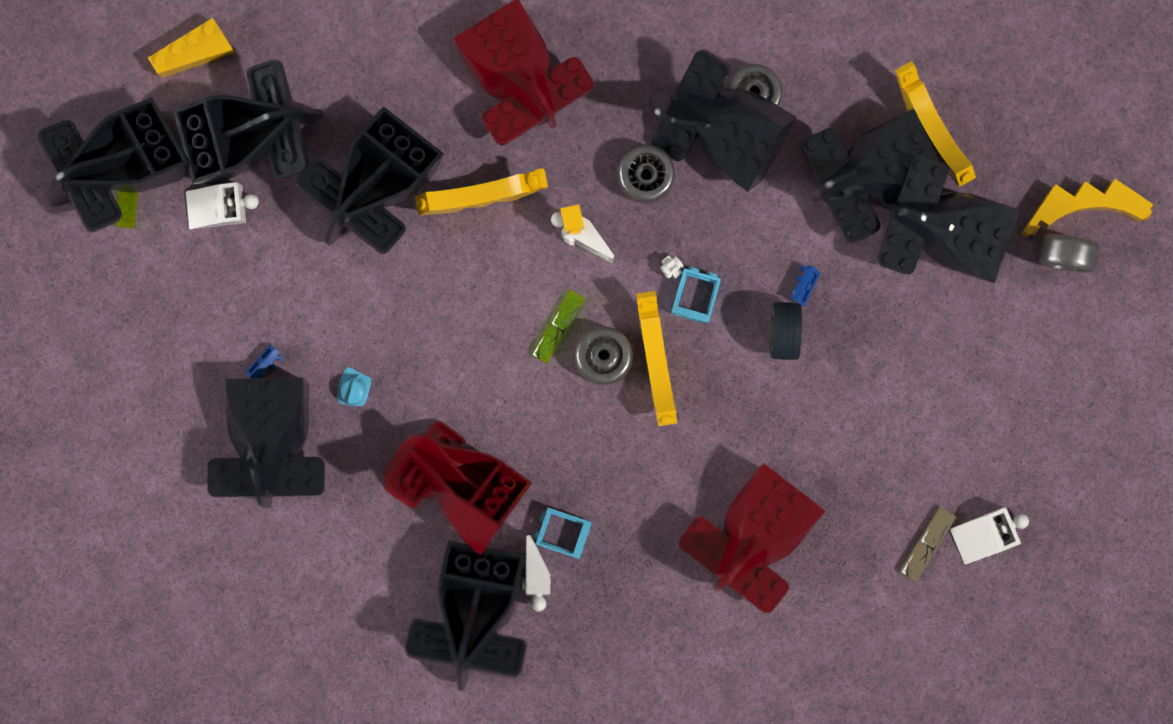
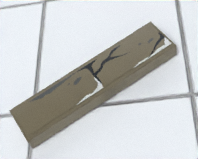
[899,507,956,582]

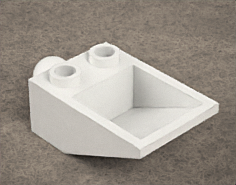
[186,182,259,229]
[551,212,614,263]
[950,507,1029,565]
[523,535,551,612]

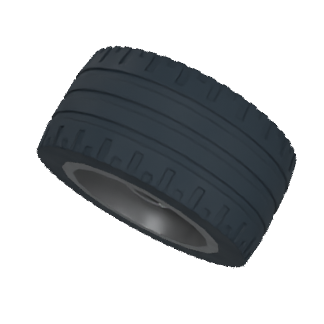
[770,302,802,360]

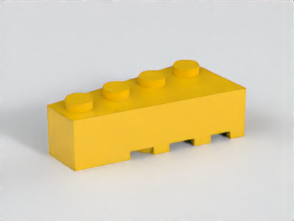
[148,18,236,78]

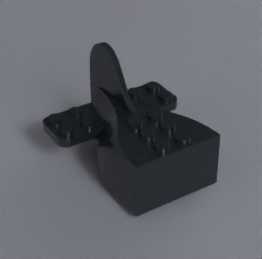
[649,49,797,192]
[173,59,324,184]
[38,97,188,232]
[296,106,444,254]
[801,108,940,244]
[877,156,1020,284]
[207,378,325,508]
[405,540,527,691]

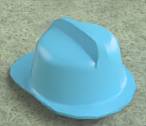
[337,367,372,406]

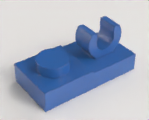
[791,265,821,307]
[245,344,284,378]

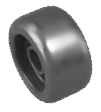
[725,64,783,106]
[618,145,675,204]
[1039,234,1100,273]
[575,327,633,385]

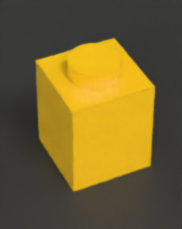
[560,204,584,236]

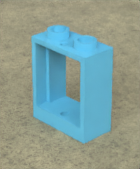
[671,267,721,325]
[533,508,592,559]

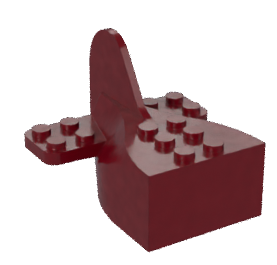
[453,0,594,146]
[384,421,532,555]
[678,463,826,614]

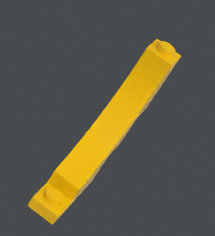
[895,61,976,187]
[415,168,548,215]
[1021,179,1154,237]
[636,291,677,426]

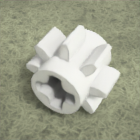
[660,255,684,279]

